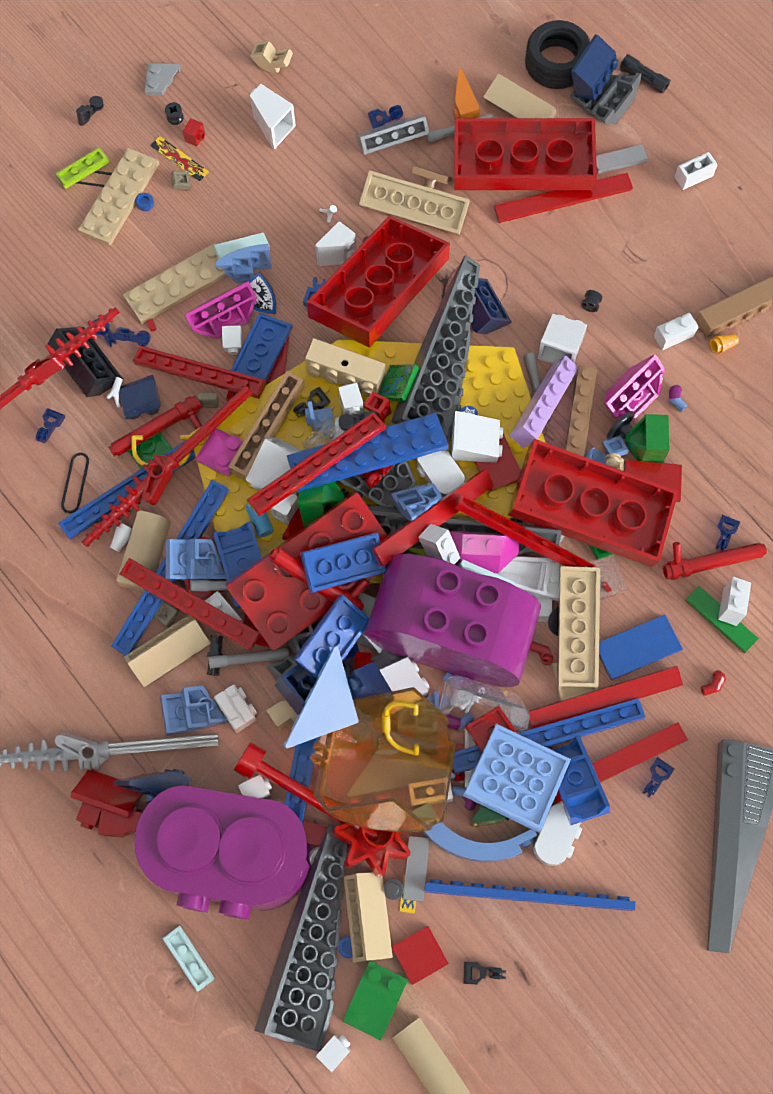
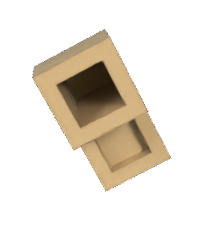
[250,41,293,73]
[266,700,298,730]

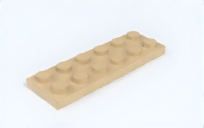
[78,148,159,246]
[359,170,470,235]
[123,243,227,324]
[557,566,600,687]

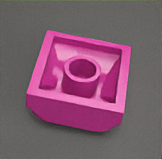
[195,428,243,478]

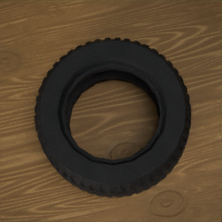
[525,20,590,89]

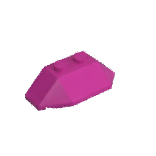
[184,281,257,339]
[604,355,665,419]
[449,531,519,573]

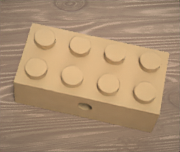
[305,338,385,397]

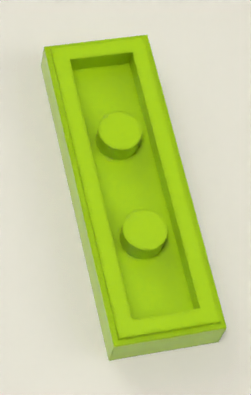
[56,148,110,189]

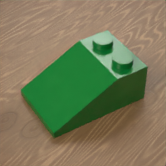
[342,961,408,1041]

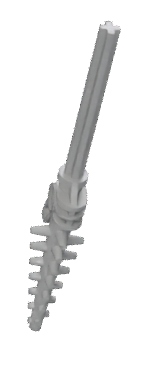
[0,732,219,771]

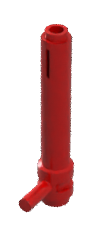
[108,395,202,457]
[663,542,767,580]
[268,547,370,611]

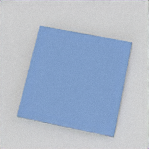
[463,724,571,833]

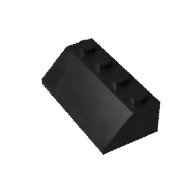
[47,327,123,397]

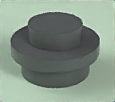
[384,879,404,900]

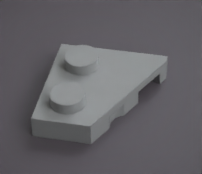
[145,63,181,96]

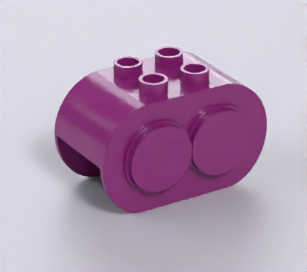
[364,554,541,687]
[134,786,312,920]

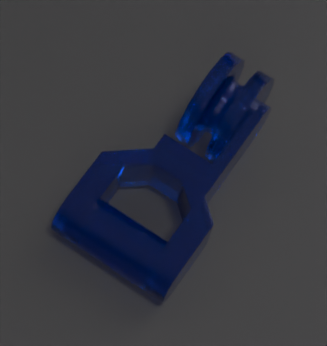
[368,105,403,129]
[92,315,117,347]
[112,327,151,346]
[36,408,65,443]
[715,514,740,551]
[642,757,675,797]

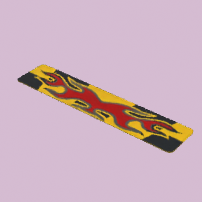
[151,136,209,181]

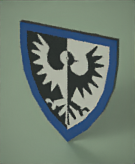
[249,272,277,314]

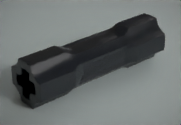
[620,54,671,94]

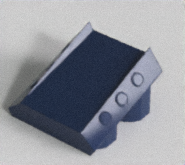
[119,375,161,419]

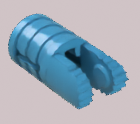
[245,504,274,538]

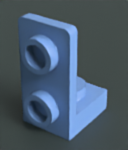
[305,401,335,432]

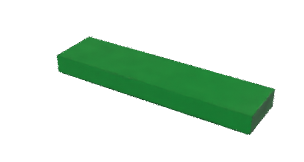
[685,586,759,654]

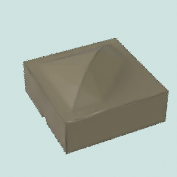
[170,171,191,190]
[198,393,219,408]
[154,600,180,627]

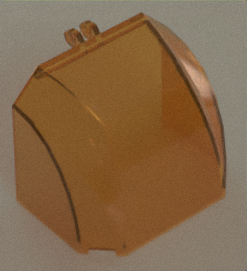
[310,687,456,832]

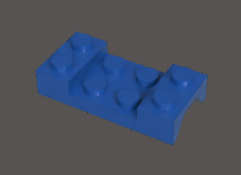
[213,522,262,609]
[546,736,610,825]

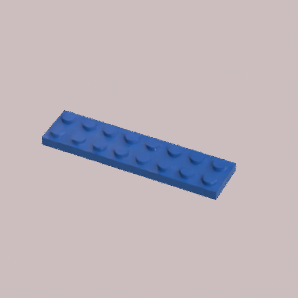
[287,413,448,492]

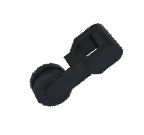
[76,96,104,126]
[293,387,331,418]
[339,411,377,431]
[463,962,506,985]

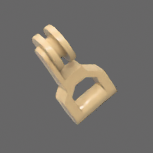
[605,453,625,471]

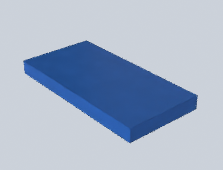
[231,313,293,382]
[300,533,386,593]
[293,595,369,679]
[599,615,683,681]

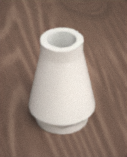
[110,523,132,553]

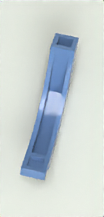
[412,804,537,862]

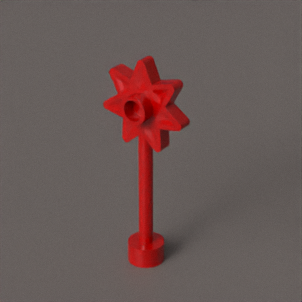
[233,742,411,878]

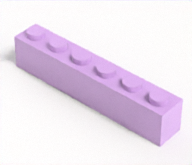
[510,355,578,448]

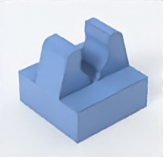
[602,436,628,456]

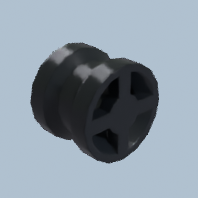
[165,102,184,125]
[581,290,603,312]

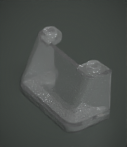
[438,675,530,733]

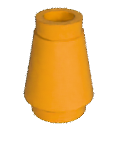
[710,334,739,354]

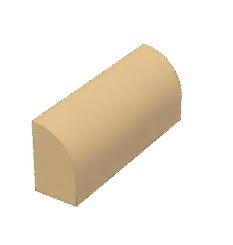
[483,73,557,118]
[116,510,171,592]
[124,615,210,687]
[344,873,393,963]
[392,1017,470,1094]

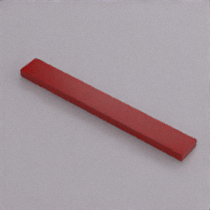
[494,173,633,223]
[132,346,267,399]
[247,412,386,516]
[371,469,494,566]
[455,494,595,567]
[119,558,261,651]
[526,666,683,729]
[551,722,688,806]

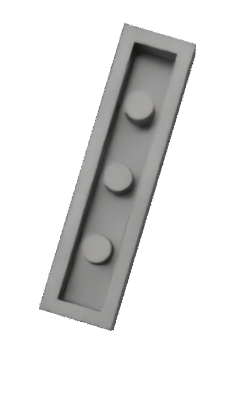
[356,114,430,154]

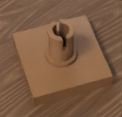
[412,166,453,189]

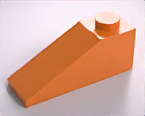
[452,68,480,118]

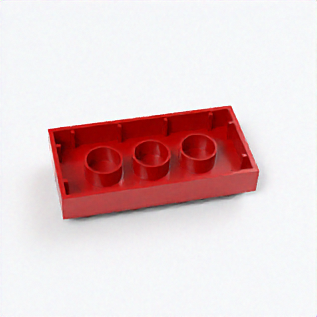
[454,118,597,190]
[307,215,450,348]
[508,439,679,567]
[225,492,388,651]

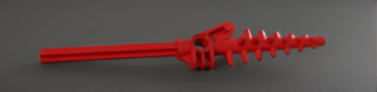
[0,307,120,409]
[82,385,253,547]

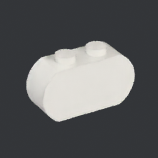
[416,449,465,497]
[533,803,582,866]

